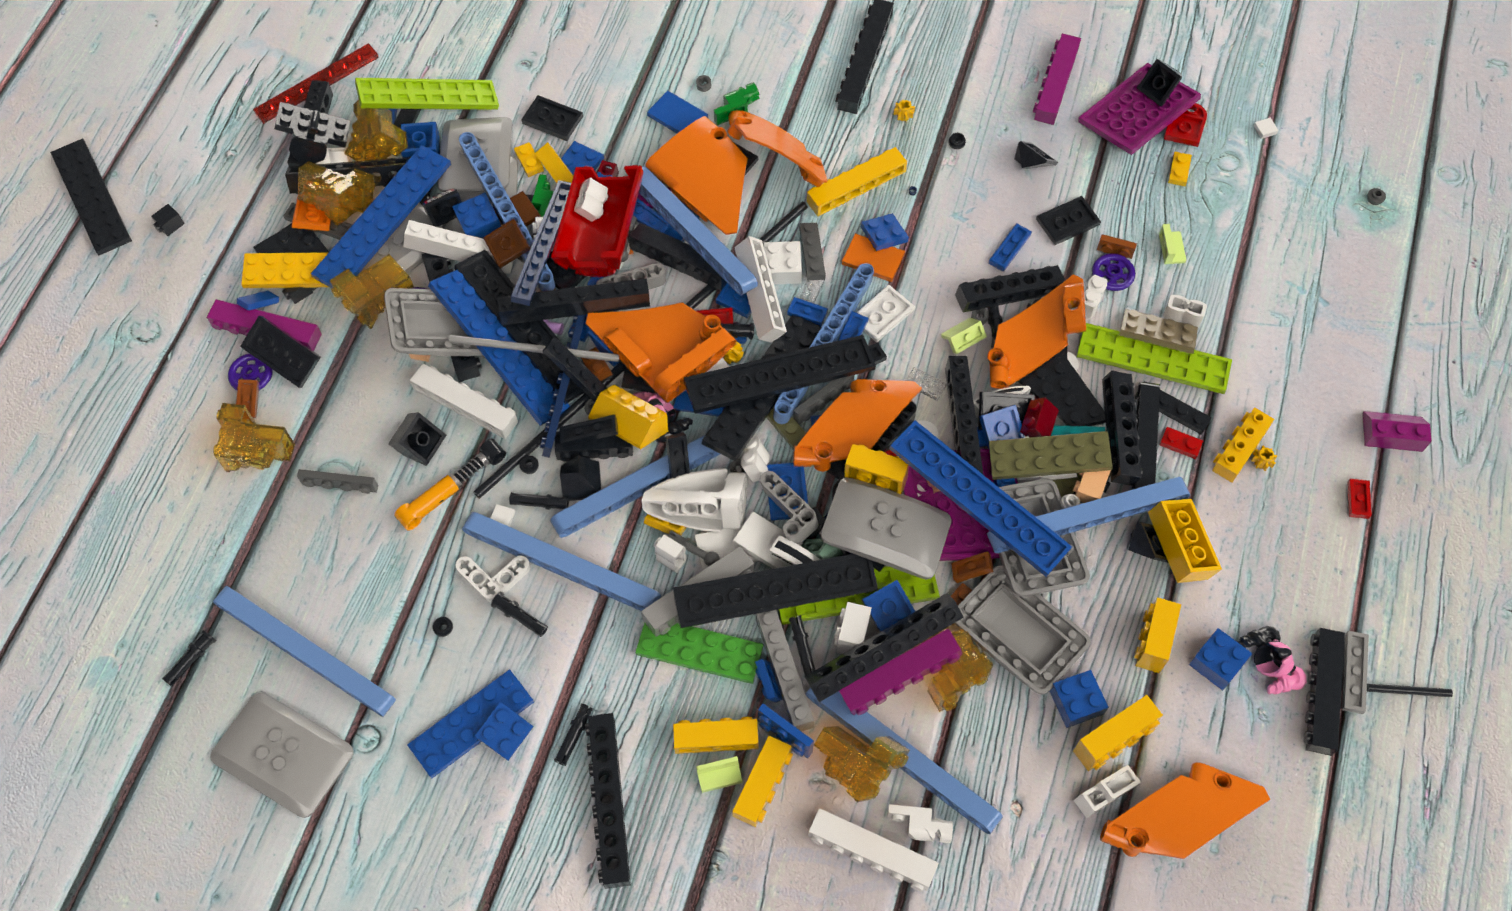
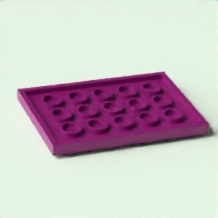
[1078,63,1201,155]

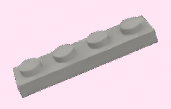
[1342,631,1369,714]

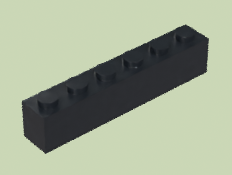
[629,223,727,290]
[1303,628,1345,756]

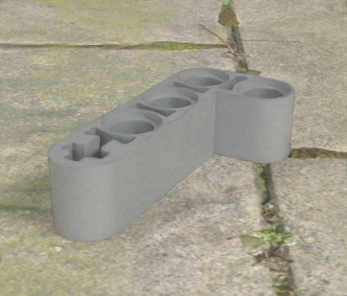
[596,263,666,312]
[760,471,818,544]

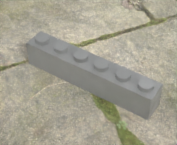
[641,546,754,637]
[756,610,814,732]

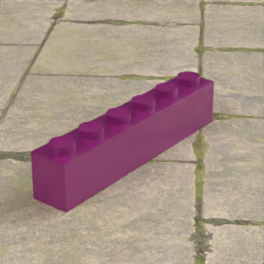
[1033,33,1081,125]
[206,299,322,351]
[840,628,963,716]

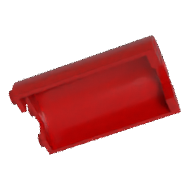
[551,165,643,277]

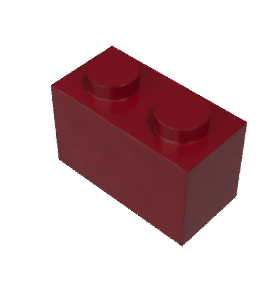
[1020,397,1059,438]

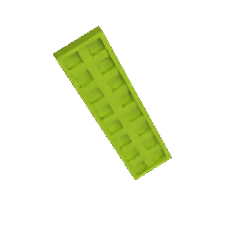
[355,78,499,110]
[1076,323,1232,394]
[779,567,940,625]

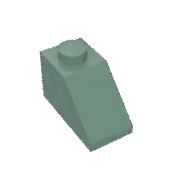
[801,539,844,560]

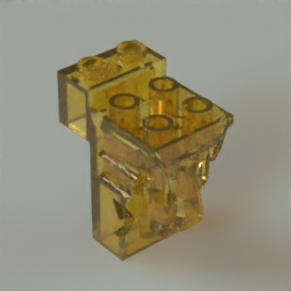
[344,100,408,161]
[298,161,375,226]
[330,254,414,329]
[213,403,295,472]
[921,627,993,712]
[814,726,910,802]

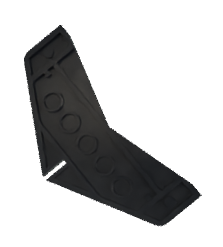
[1018,298,1106,426]

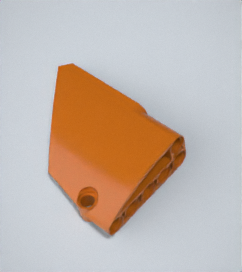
[645,116,748,235]
[586,302,736,403]

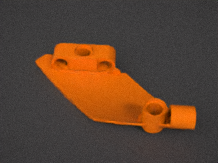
[727,110,828,187]
[987,274,1086,389]
[793,379,922,472]
[1100,762,1270,859]

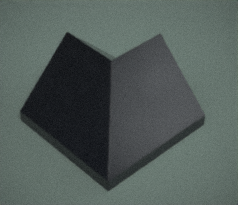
[1137,59,1182,107]
[1014,141,1058,169]
[560,455,601,501]
[1128,522,1169,563]

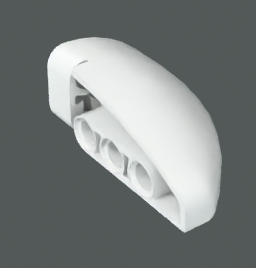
[641,468,748,532]

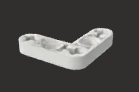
[455,556,531,602]

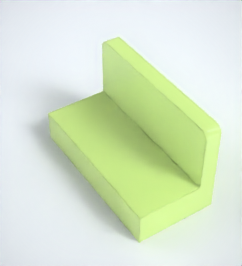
[1159,224,1186,264]
[941,318,987,354]
[696,756,743,793]

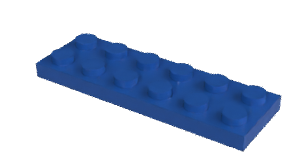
[407,669,534,779]

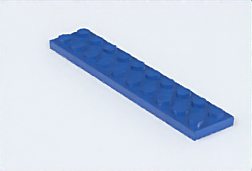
[311,145,451,294]
[428,270,570,426]
[889,420,1072,577]

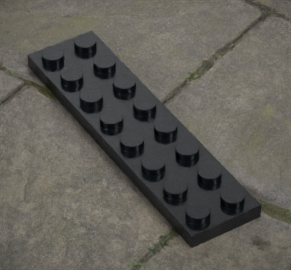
[50,138,132,256]

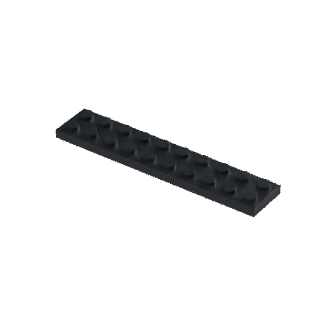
[454,250,585,405]
[702,315,822,461]
[683,335,876,414]
[672,554,878,629]

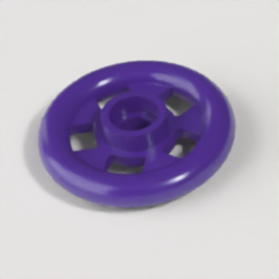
[1092,254,1136,291]
[228,354,273,390]

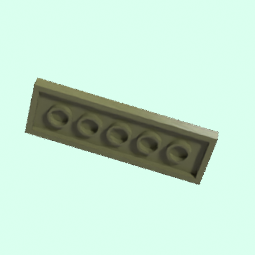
[989,431,1112,480]

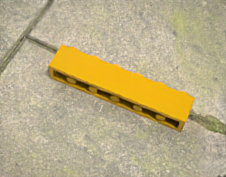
[807,147,907,217]

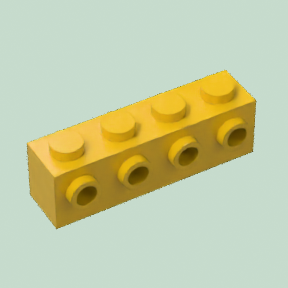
[1212,407,1275,483]
[673,717,759,754]
[732,735,793,827]

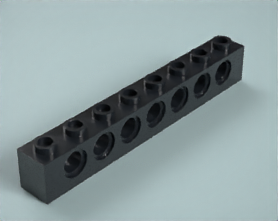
[285,156,412,195]
[421,253,482,382]
[945,356,983,474]
[804,593,964,702]
[585,713,631,889]

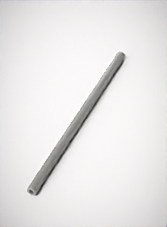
[449,335,619,362]

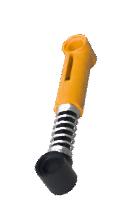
[394,439,506,531]

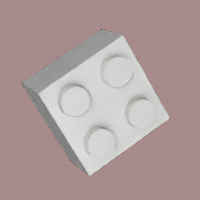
[764,241,802,284]
[834,602,872,654]

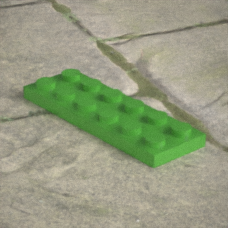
[635,623,764,684]

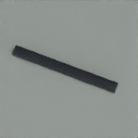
[1367,683,1453,697]

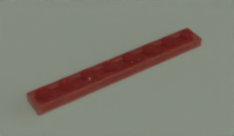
[253,43,379,124]

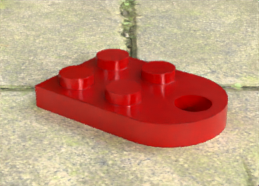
[1164,103,1207,147]

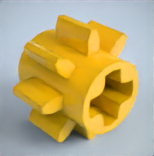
[893,100,915,122]
[723,341,744,364]
[1251,446,1277,471]

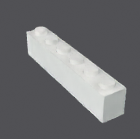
[403,220,514,274]
[734,236,787,343]
[410,364,518,439]
[808,808,939,892]

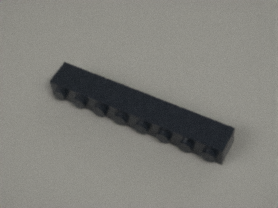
[835,0,894,114]
[497,278,650,325]

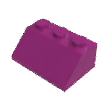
[1363,411,1432,452]

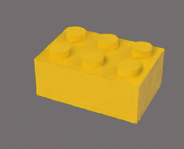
[845,444,909,494]
[1134,597,1182,673]

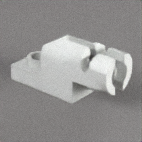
[887,804,953,843]

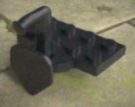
[274,102,350,167]

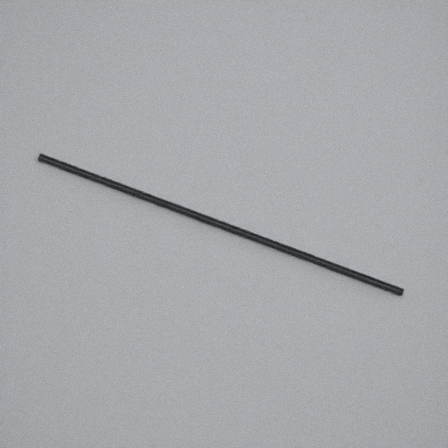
[473,201,808,499]

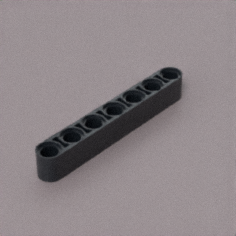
[1132,382,1160,490]
[832,401,917,501]

